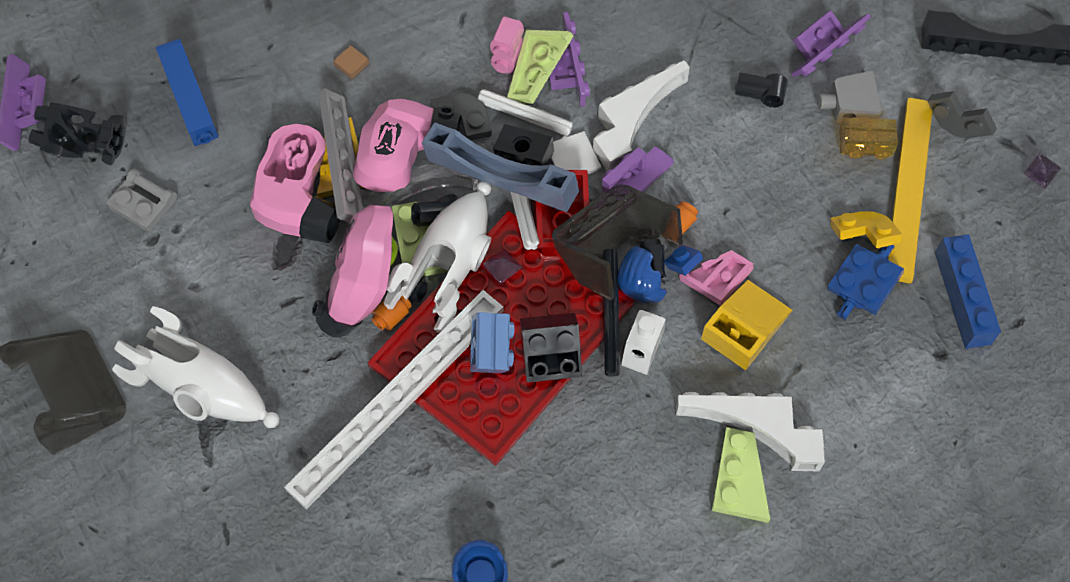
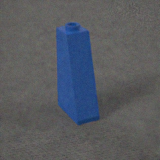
[155,39,219,146]

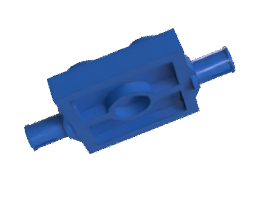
[828,244,904,320]

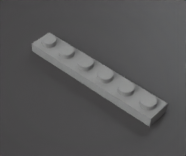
[318,88,363,223]

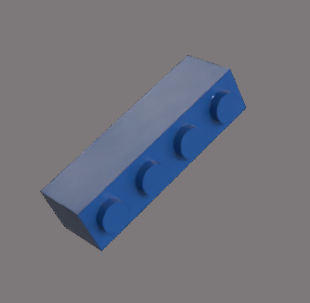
[935,234,1001,349]

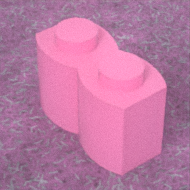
[490,16,524,74]

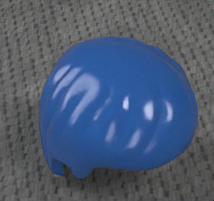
[617,246,667,303]
[451,539,508,582]

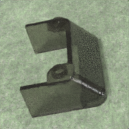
[552,184,683,300]

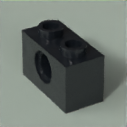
[493,124,554,166]

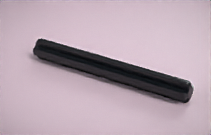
[603,249,620,377]

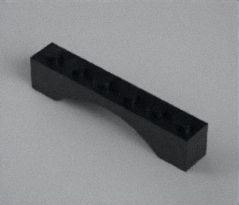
[922,10,1070,65]

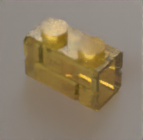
[839,117,898,159]

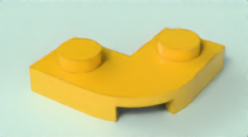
[830,211,902,248]

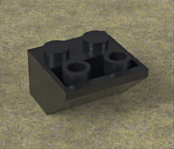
[520,313,582,382]

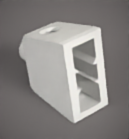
[621,310,666,375]

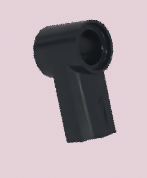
[735,72,788,108]
[411,194,458,227]

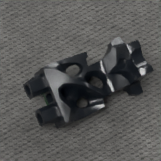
[28,102,125,165]

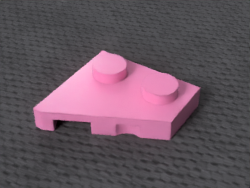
[679,250,753,306]

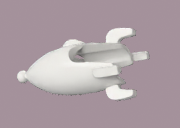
[384,181,492,333]
[112,306,279,428]

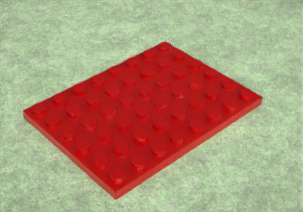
[367,210,634,466]

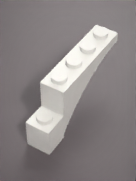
[593,60,690,171]
[676,392,825,471]

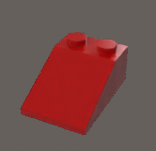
[532,170,591,249]

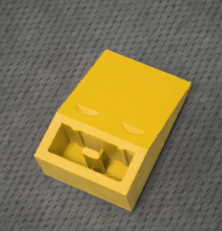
[701,280,793,371]

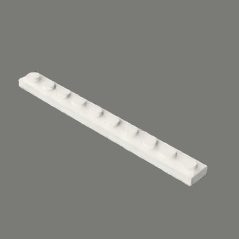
[284,290,504,510]

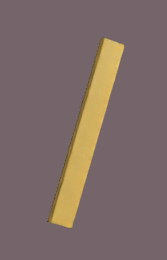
[887,97,932,284]

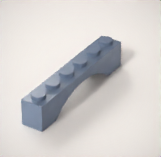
[422,122,579,212]

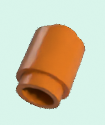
[371,296,412,331]

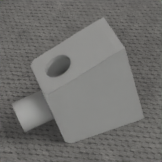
[818,71,882,125]

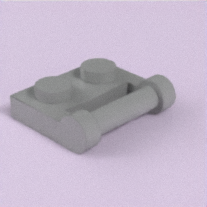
[106,169,177,232]

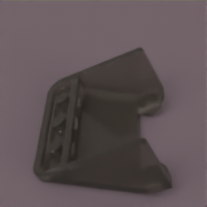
[0,330,127,455]

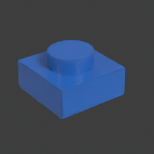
[665,244,703,276]

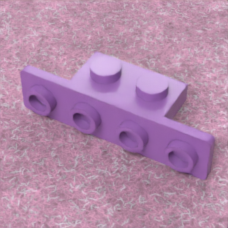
[791,10,871,78]
[549,12,590,107]
[0,54,46,151]
[589,147,674,227]

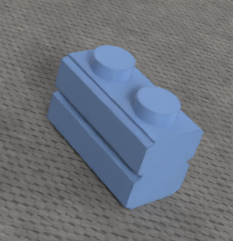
[470,312,514,373]

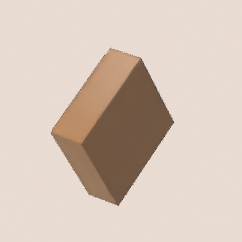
[333,45,369,79]

